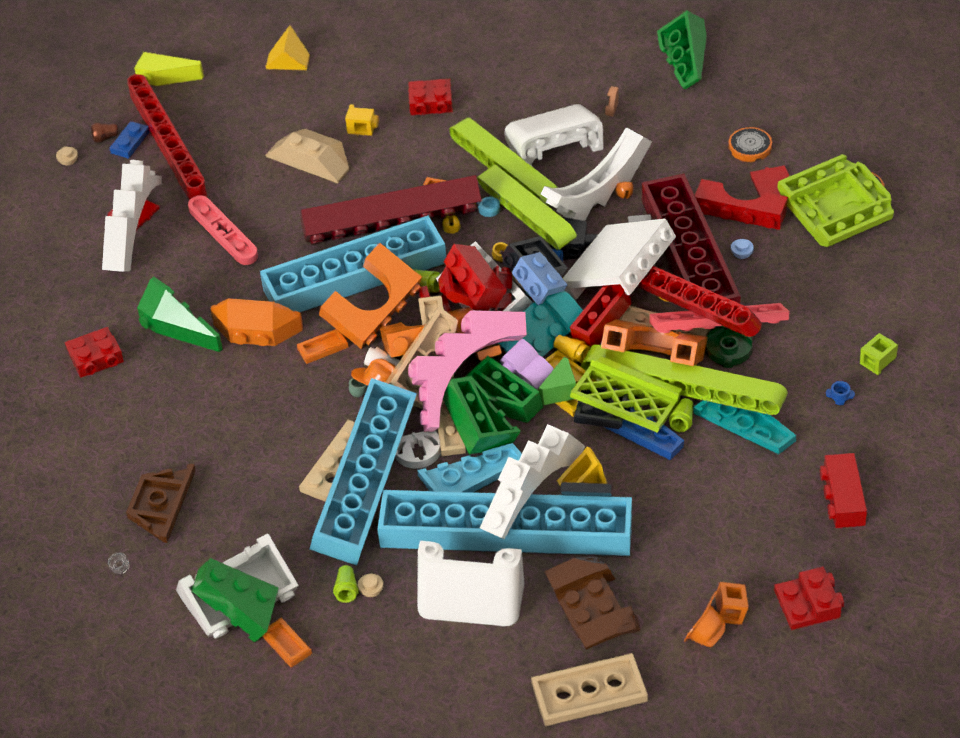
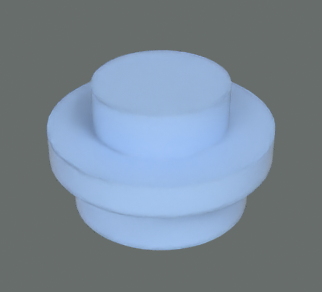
[731,239,754,259]

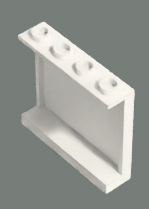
[562,219,676,299]

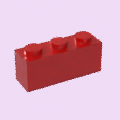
[444,244,507,308]
[570,284,632,347]
[820,453,867,528]

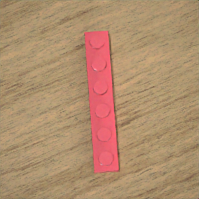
[649,303,790,333]

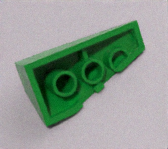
[657,11,707,89]
[137,277,223,352]

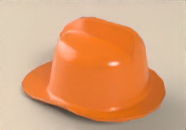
[351,359,396,385]
[684,591,725,647]

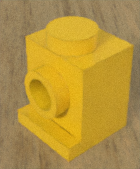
[345,104,379,136]

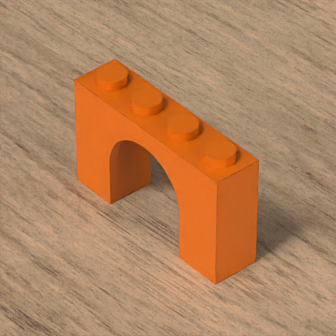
[319,243,422,349]
[379,307,474,358]
[601,319,708,366]

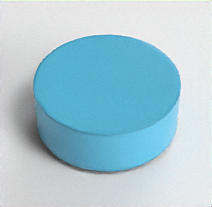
[478,197,500,217]

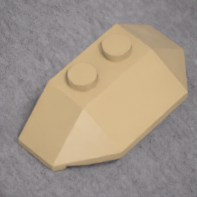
[266,129,349,183]

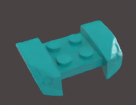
[497,290,583,357]

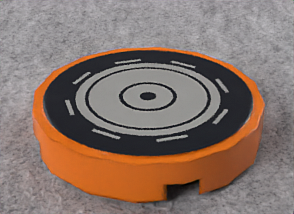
[729,127,772,162]

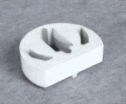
[395,431,441,469]

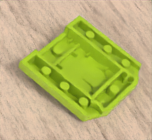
[777,154,894,247]

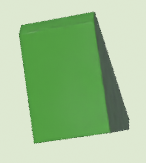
[539,357,576,405]

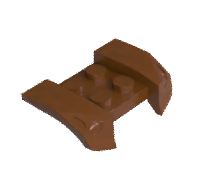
[544,556,640,650]

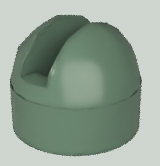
[349,378,368,398]

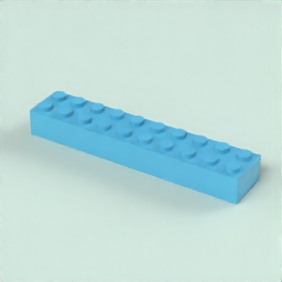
[378,490,632,556]

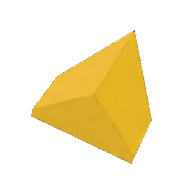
[266,25,310,70]
[557,447,607,487]

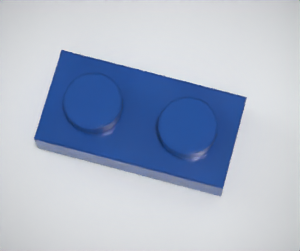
[110,121,150,158]

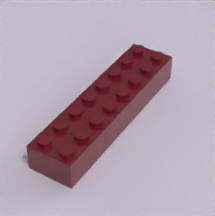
[642,174,741,304]
[300,175,482,245]

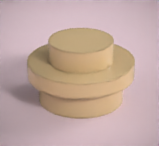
[56,147,78,165]
[358,574,383,597]

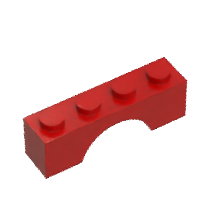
[695,179,788,230]

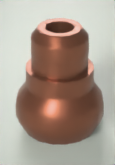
[91,123,118,143]

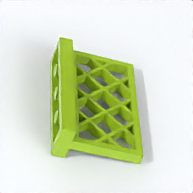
[570,354,682,433]

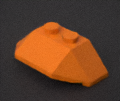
[210,299,303,346]

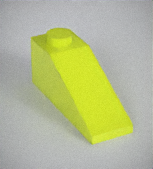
[134,52,204,86]

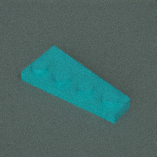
[693,400,796,454]

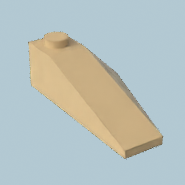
[385,307,458,409]

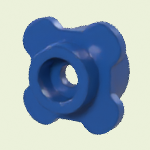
[826,381,855,405]

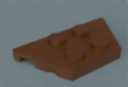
[126,464,196,543]

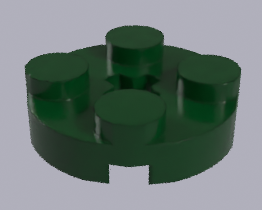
[705,326,753,368]

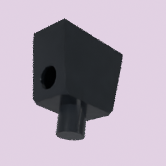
[548,217,598,260]

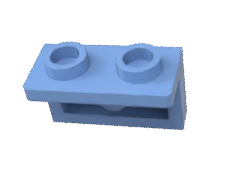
[512,252,568,305]

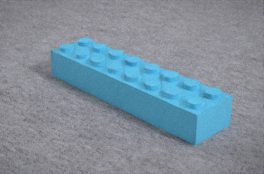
[260,216,446,312]
[310,378,417,565]

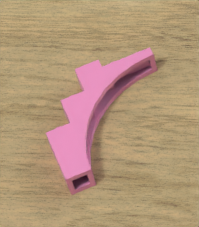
[408,311,527,432]

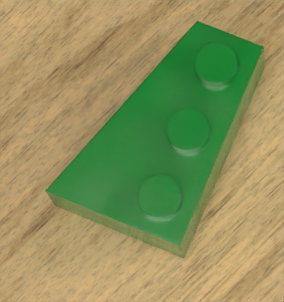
[466,356,543,423]
[443,376,521,455]
[192,558,279,642]

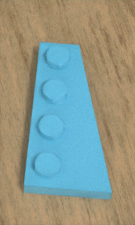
[417,443,522,493]

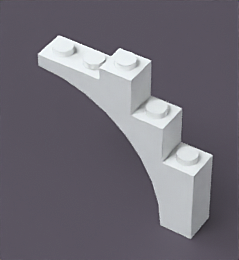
[541,128,652,221]
[102,160,162,271]
[480,424,585,539]

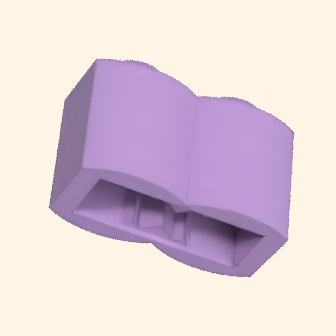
[500,339,554,390]

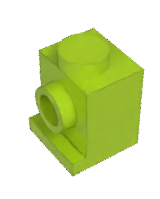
[860,333,898,375]

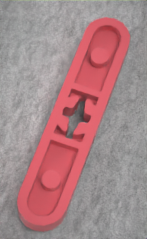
[188,196,258,265]

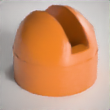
[615,182,633,199]

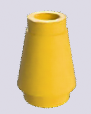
[553,335,590,363]

